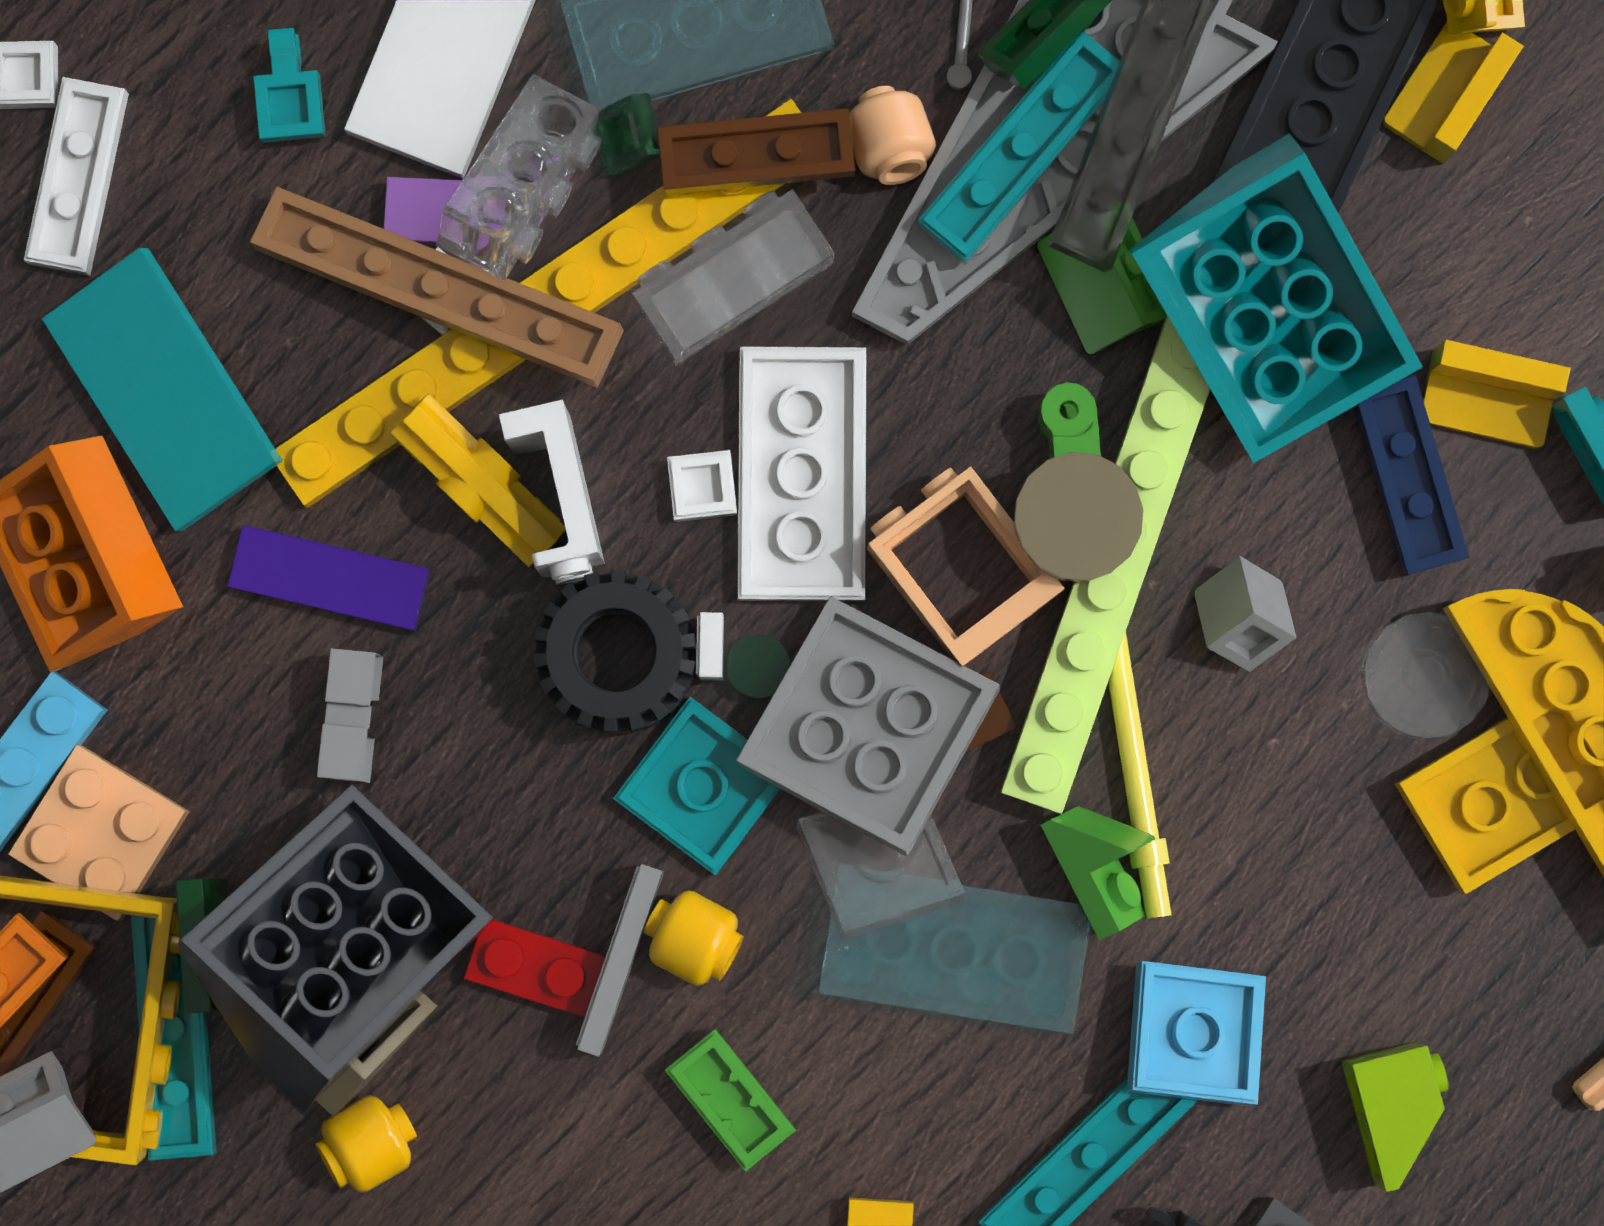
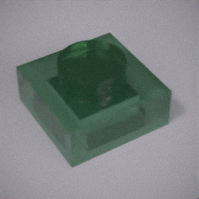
[590,93,660,175]

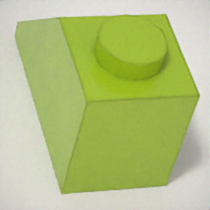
[1341,1042,1449,1192]

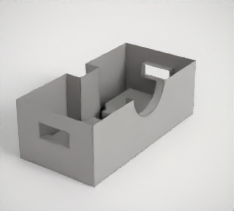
[317,648,383,783]

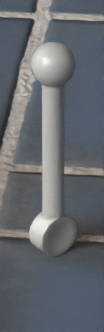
[947,0,973,91]

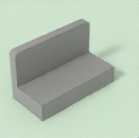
[0,1051,96,1193]

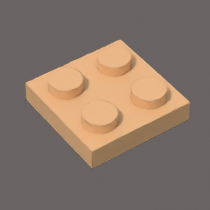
[8,745,190,921]

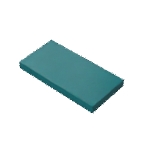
[42,248,283,531]

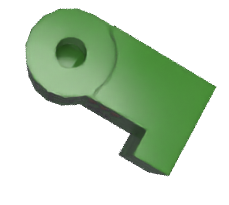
[1037,382,1101,459]

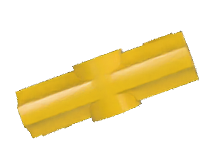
[390,393,566,567]

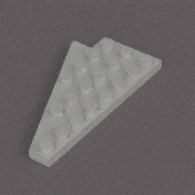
[852,0,1278,345]

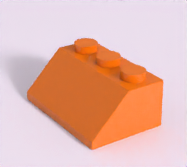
[0,436,183,673]

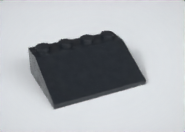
[177,785,493,1112]

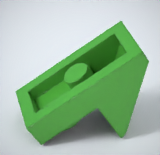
[1041,806,1155,941]

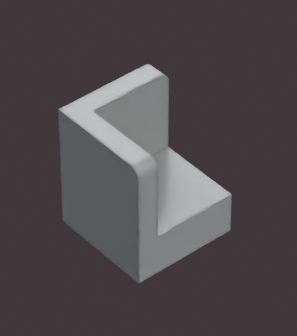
[1195,556,1297,672]

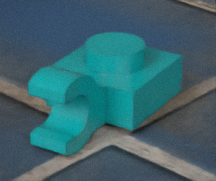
[254,28,326,143]

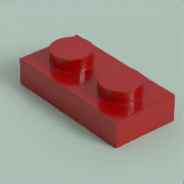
[464,919,606,1017]

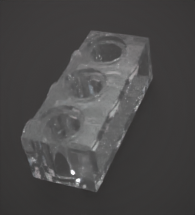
[436,74,602,281]

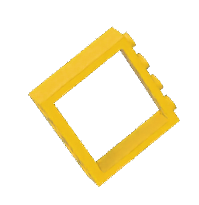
[0,876,181,1165]

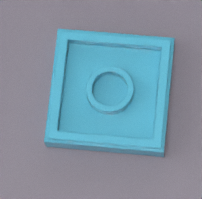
[1127,961,1266,1106]

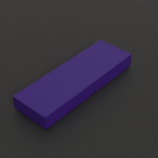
[227,525,431,632]

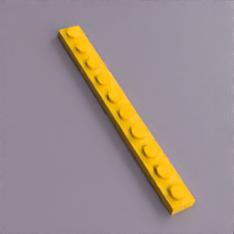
[276,99,801,508]

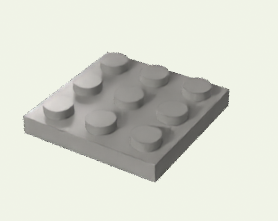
[736,596,1000,857]

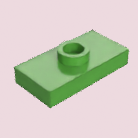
[665,1028,796,1172]

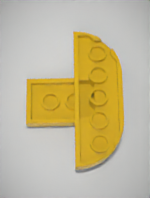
[1395,589,1604,894]

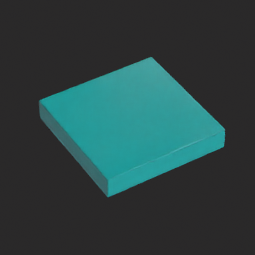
[613,697,780,876]

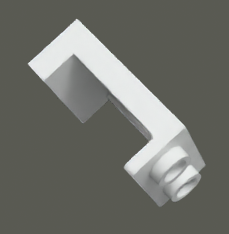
[499,400,605,585]

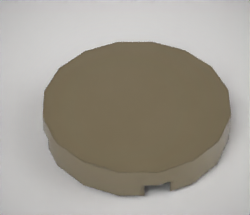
[1014,452,1143,582]

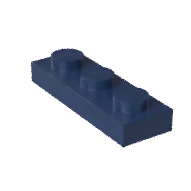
[1354,375,1470,577]

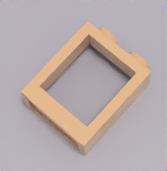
[867,466,1065,666]

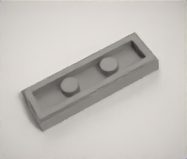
[576,864,664,1057]

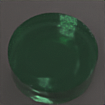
[726,634,790,699]

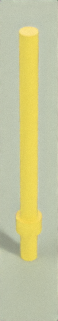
[1108,632,1172,919]

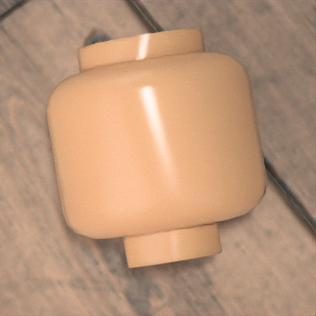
[849,86,936,185]

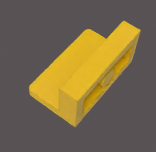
[1382,22,1524,164]
[1423,340,1571,449]

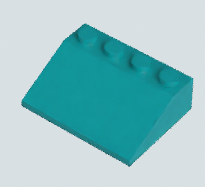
[1130,133,1423,463]

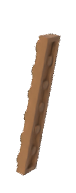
[250,187,624,388]

